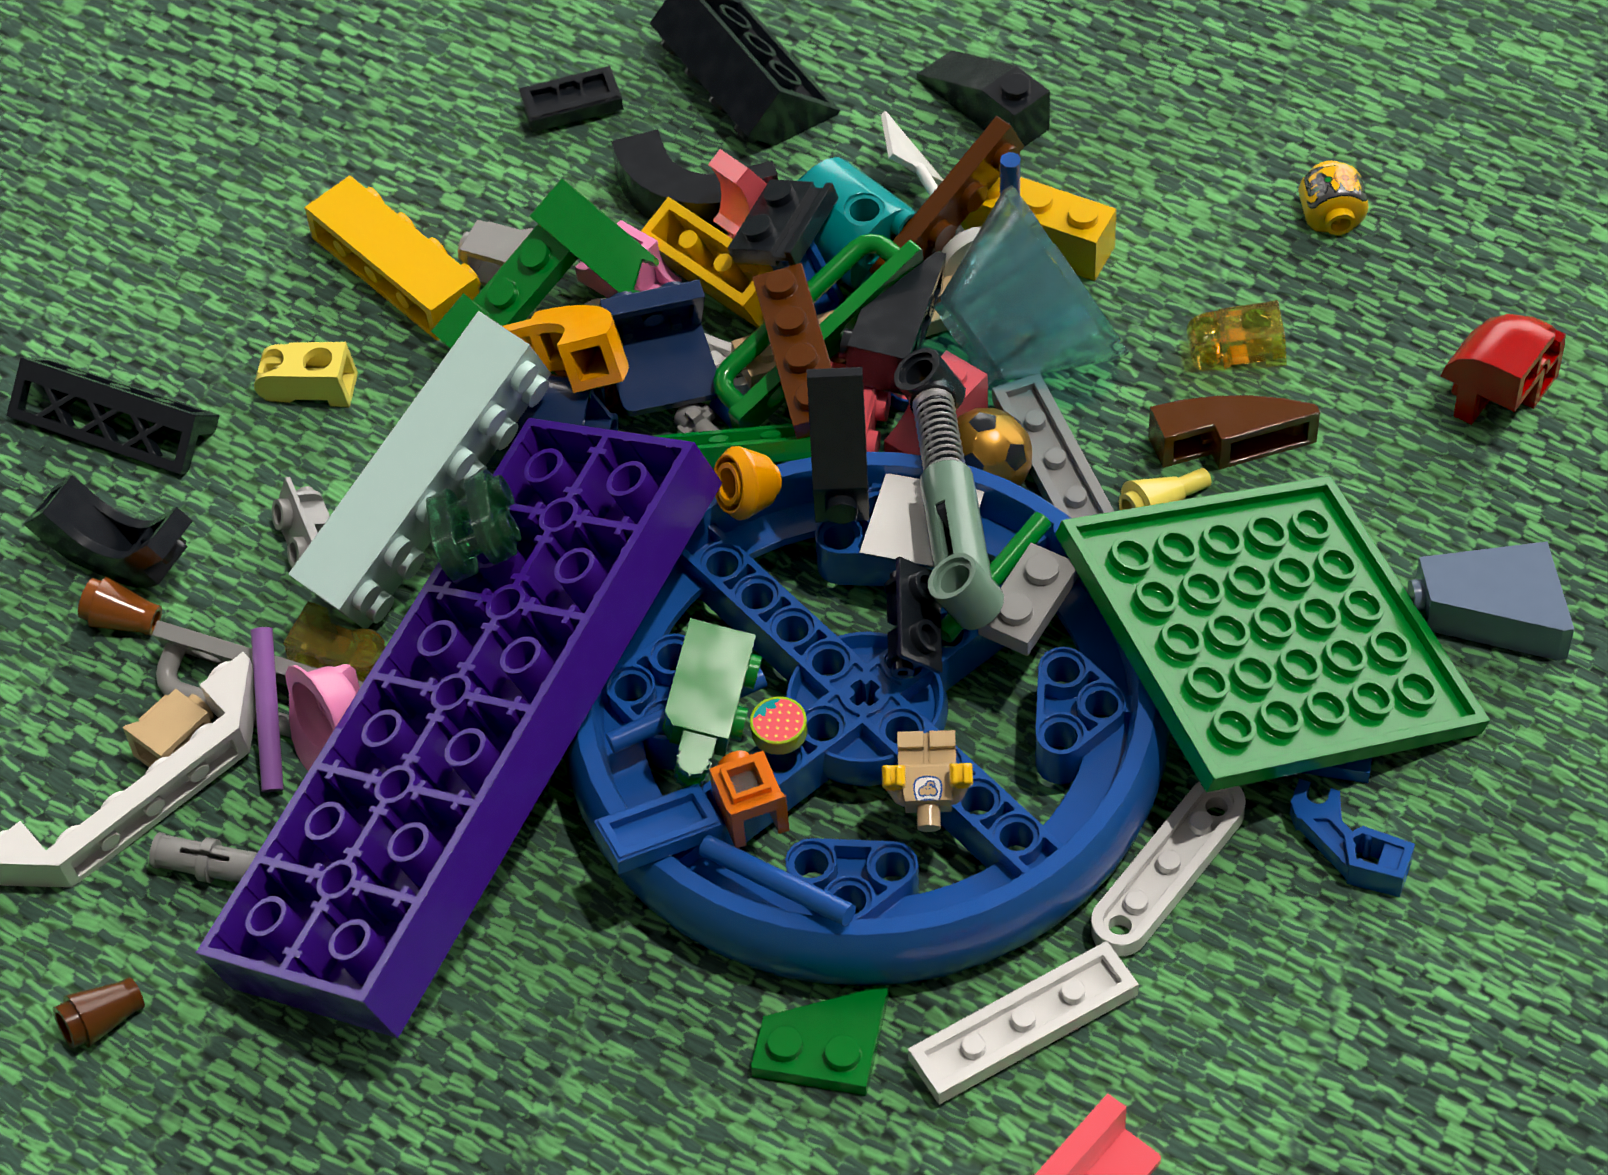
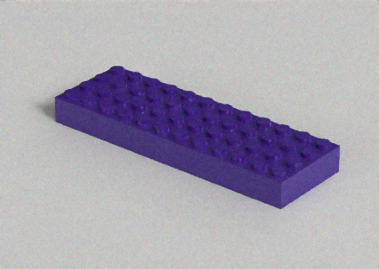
[196,418,722,1038]

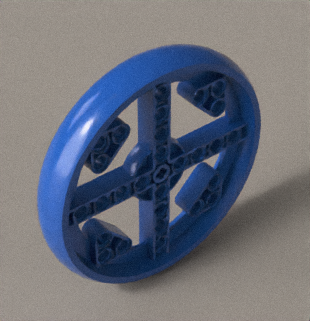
[564,452,1171,986]

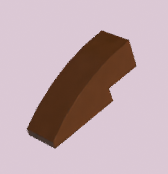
[1148,395,1320,470]

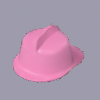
[285,664,360,771]

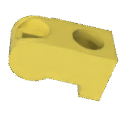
[254,342,358,408]

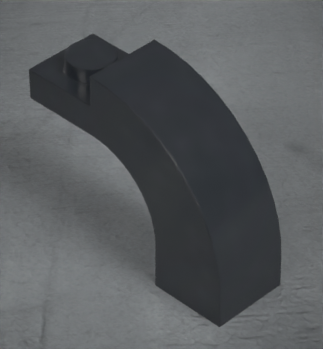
[611,129,778,234]
[23,475,193,588]

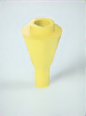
[1119,468,1212,510]

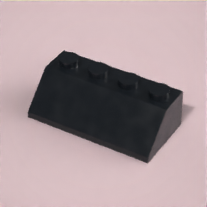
[649,0,841,146]

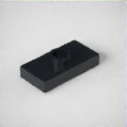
[518,66,624,133]

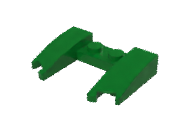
[431,178,659,375]

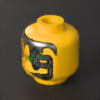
[1299,161,1369,235]

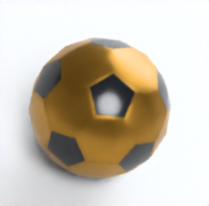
[954,408,1033,486]

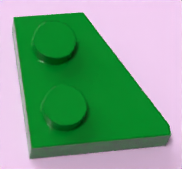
[751,987,889,1096]

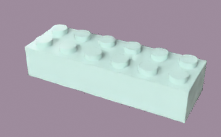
[289,311,551,630]

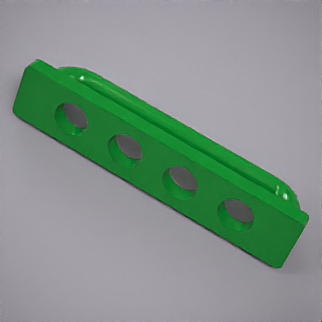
[713,233,924,429]

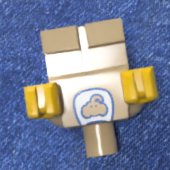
[882,730,973,832]

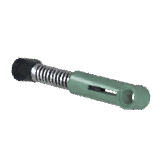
[894,348,1004,630]

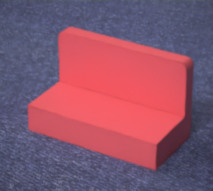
[1035,1093,1161,1175]

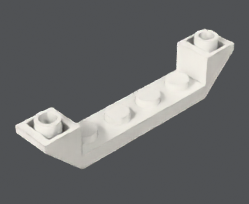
[0,652,256,888]

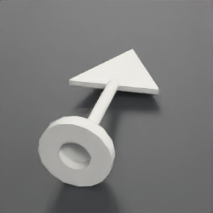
[881,111,1007,277]

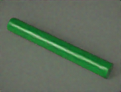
[941,512,1051,643]

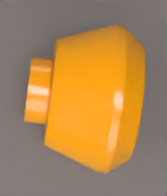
[714,446,782,520]

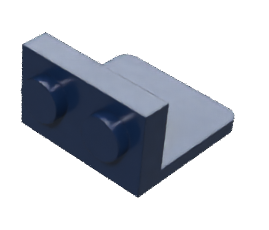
[599,280,718,417]

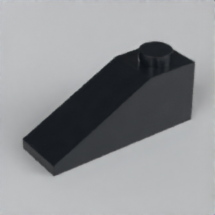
[917,50,1050,147]
[839,251,946,395]
[807,367,870,524]

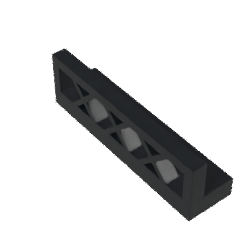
[6,357,220,474]

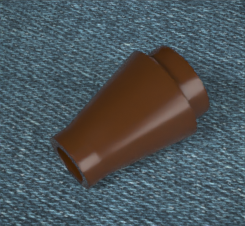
[53,977,145,1049]

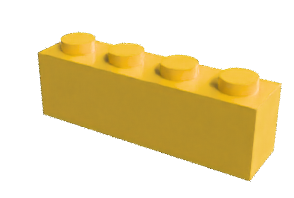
[305,176,481,341]

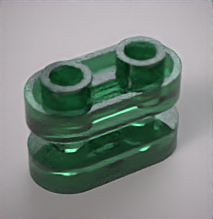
[426,469,521,584]

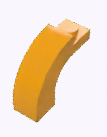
[502,305,629,393]

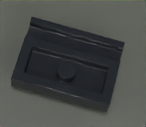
[727,179,839,266]

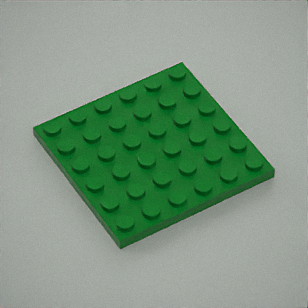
[1055,476,1490,793]

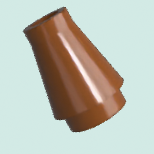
[78,577,162,636]

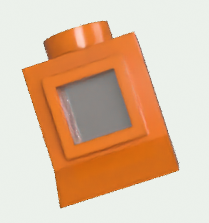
[709,751,789,848]

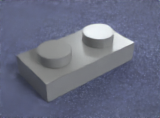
[978,543,1079,656]

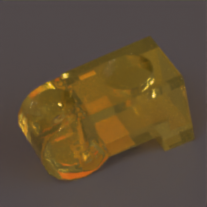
[1186,300,1287,371]
[283,601,386,682]

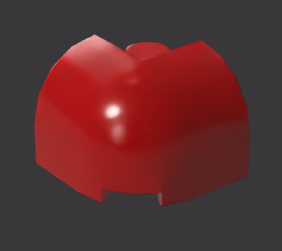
[1440,314,1566,425]

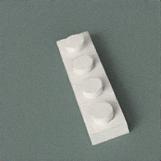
[908,941,1139,1105]

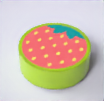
[750,697,808,755]

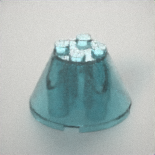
[933,184,1129,385]

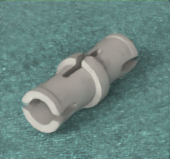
[149,832,257,883]

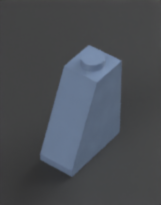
[1408,541,1574,660]

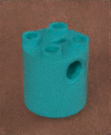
[797,157,916,291]

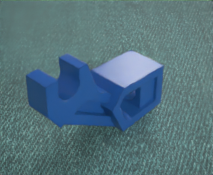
[1289,779,1415,897]

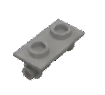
[272,477,330,588]

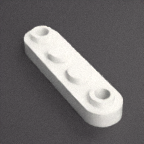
[1091,781,1245,956]

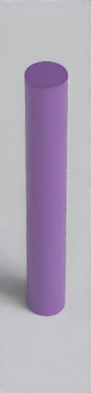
[251,627,284,792]

